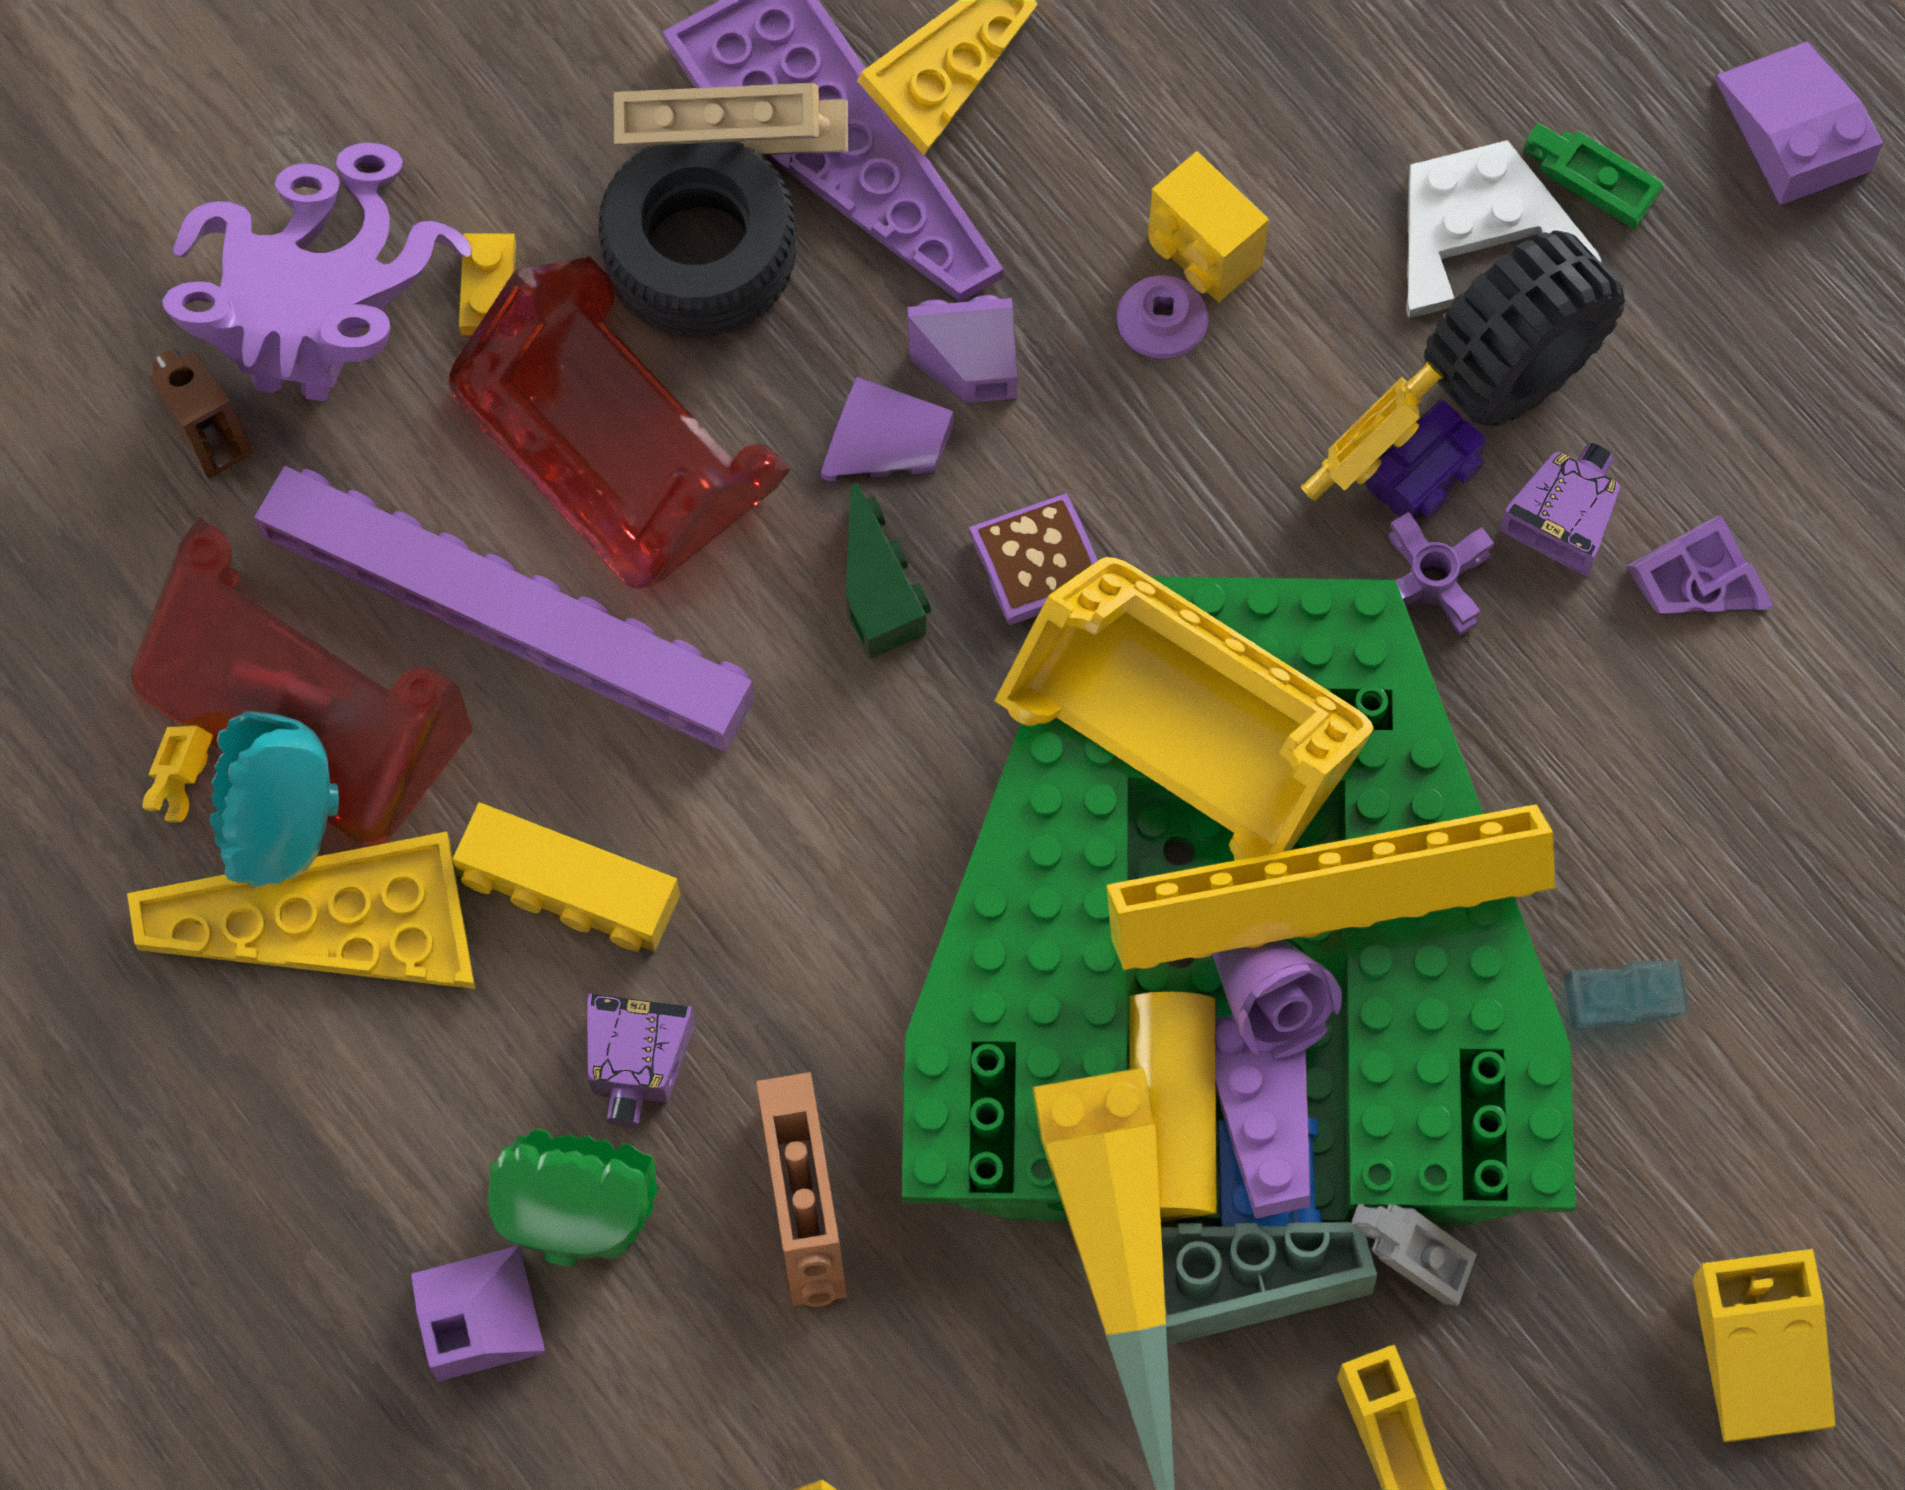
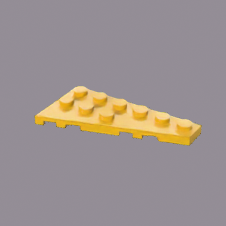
[127,831,476,989]

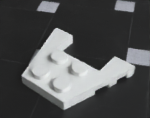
[1406,140,1601,318]

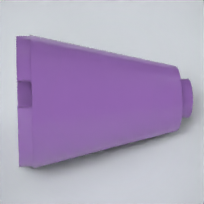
[1212,939,1341,1058]

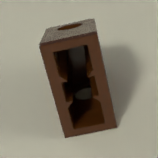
[150,350,253,479]

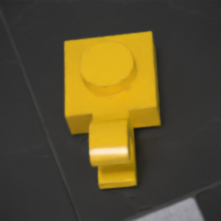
[143,726,213,823]

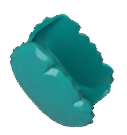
[210,711,339,888]

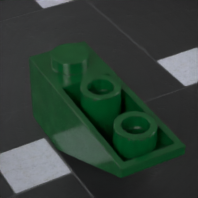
[846,482,931,659]

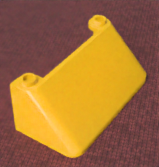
[994,557,1373,861]

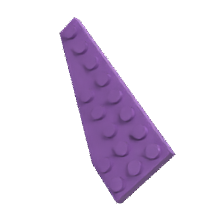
[663,0,1004,302]

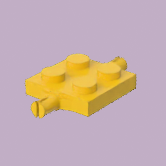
[1301,361,1443,501]

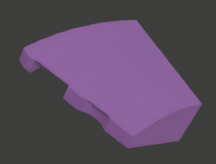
[821,377,954,481]
[1626,516,1773,614]

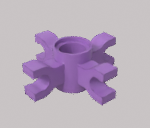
[1388,512,1494,636]

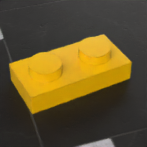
[459,233,516,335]

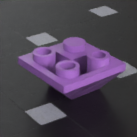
[907,295,1017,403]
[411,1246,546,1382]

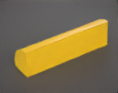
[1129,992,1216,1222]

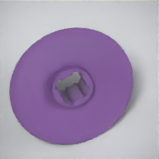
[1116,275,1209,359]

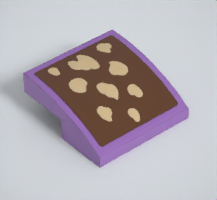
[969,493,1097,625]

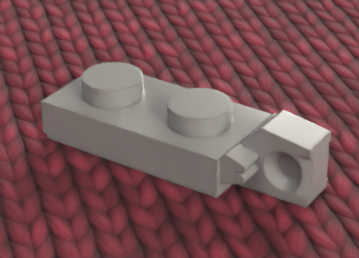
[1351,1204,1477,1306]

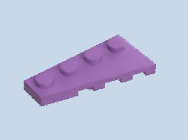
[1215,1015,1310,1219]

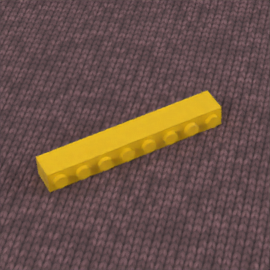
[1106,804,1555,970]

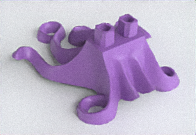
[162,143,471,402]

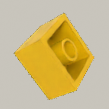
[1148,151,1269,303]

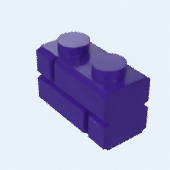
[1365,400,1486,520]

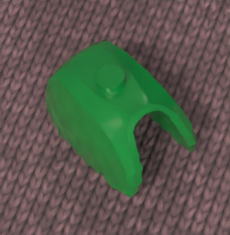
[487,1129,659,1266]

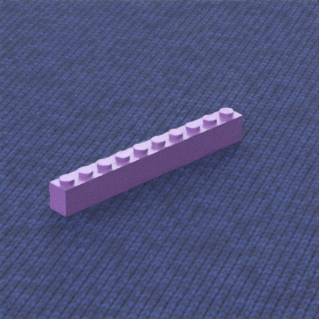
[254,465,755,752]

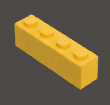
[453,802,680,952]

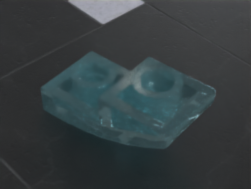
[1564,960,1689,1028]

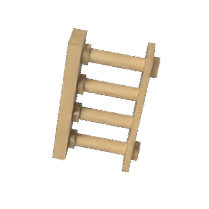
[614,83,848,155]

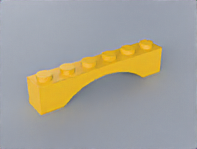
[1337,1345,1447,1490]

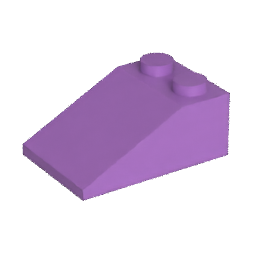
[1715,41,1883,205]

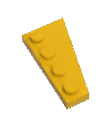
[857,0,1038,156]

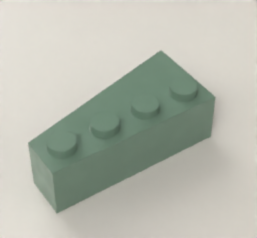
[1161,1222,1377,1346]

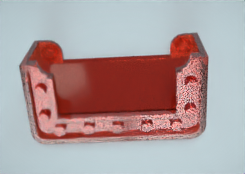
[449,256,791,589]
[131,517,472,845]

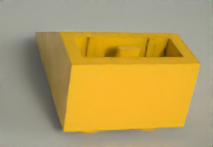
[1692,1249,1836,1443]

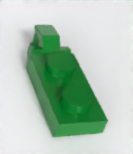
[1523,122,1664,230]

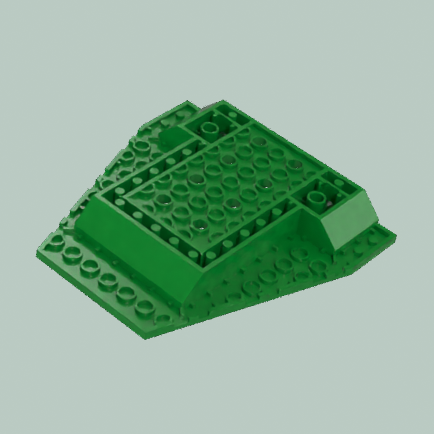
[902,575,1576,1227]

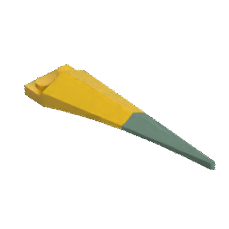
[1032,1068,1175,1490]

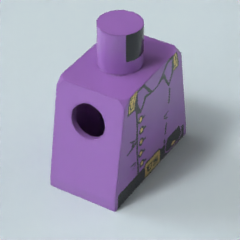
[1499,443,1621,577]
[587,994,695,1128]

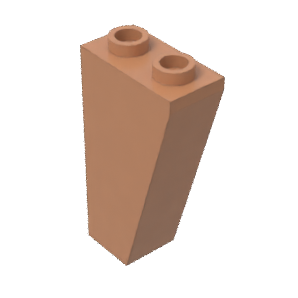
[756,1072,847,1307]

